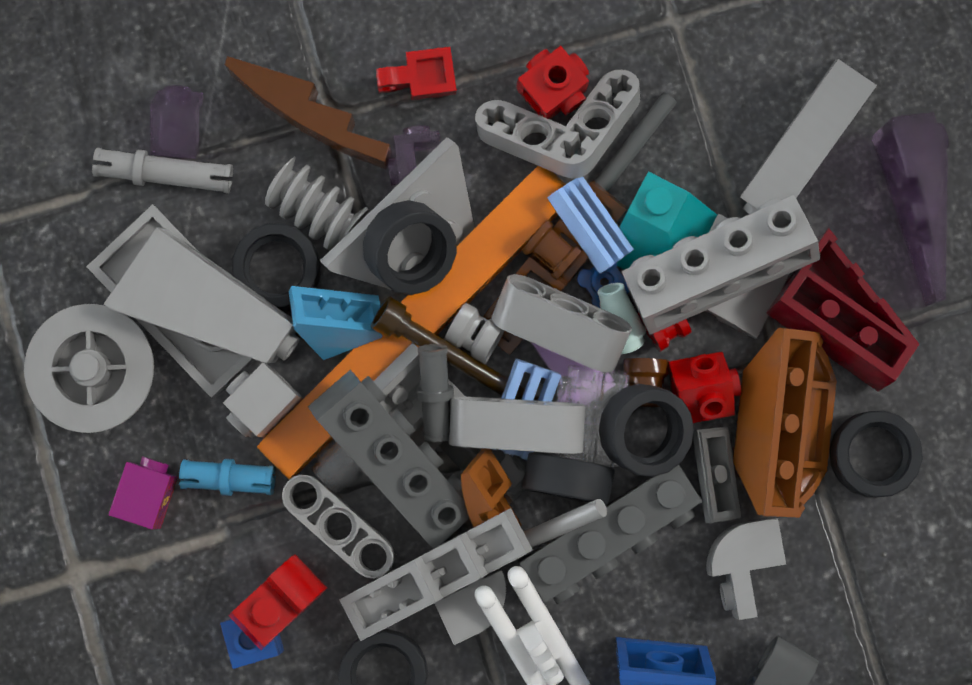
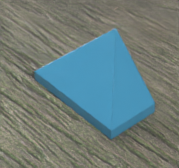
[288,286,383,360]

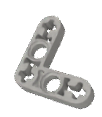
[475,69,640,179]

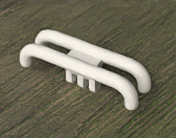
[475,566,591,685]

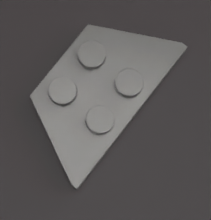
[320,137,475,290]

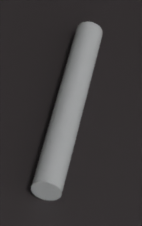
[523,499,607,548]

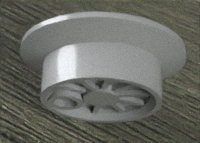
[24,304,154,433]

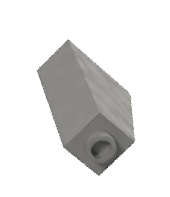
[740,59,877,214]
[104,227,300,363]

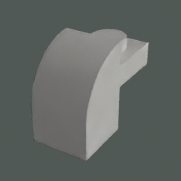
[706,518,786,620]
[434,569,506,645]

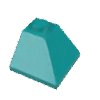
[617,171,717,270]

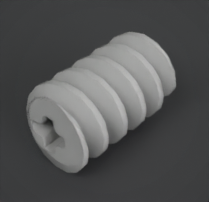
[265,157,369,251]

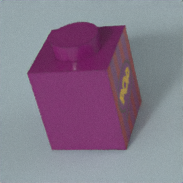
[108,456,178,530]

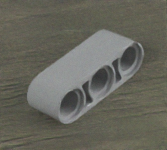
[491,274,632,373]
[449,397,585,454]
[282,475,396,579]

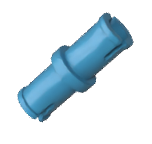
[179,459,276,496]

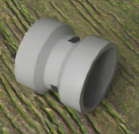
[444,303,504,364]

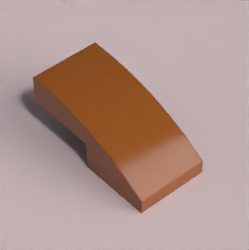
[461,448,522,528]

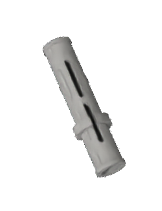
[92,147,233,194]

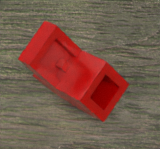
[229,554,327,650]

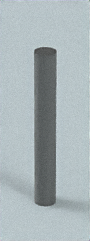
[594,92,677,192]

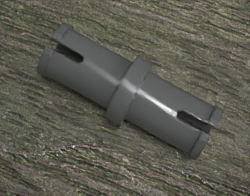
[416,344,454,442]

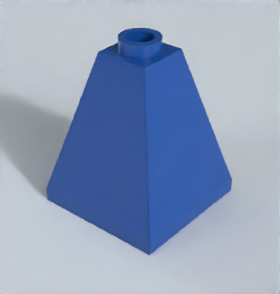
[615,637,716,685]

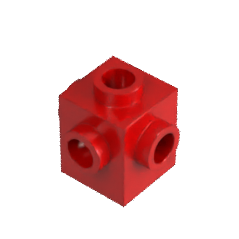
[517,46,589,119]
[668,351,741,423]

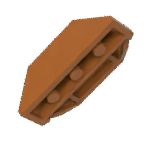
[733,328,837,518]

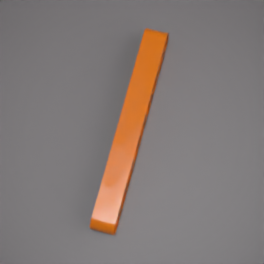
[257,166,566,480]

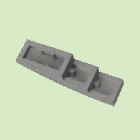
[339,508,533,641]

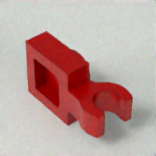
[376,47,457,100]

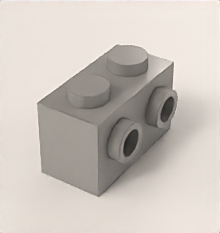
[223,363,304,438]

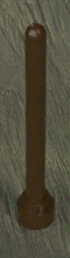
[371,296,539,401]

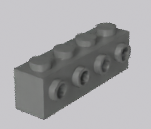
[308,369,470,549]
[519,465,702,604]

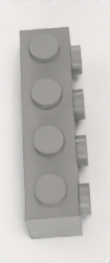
[622,195,820,335]

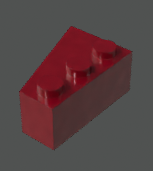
[766,228,919,392]

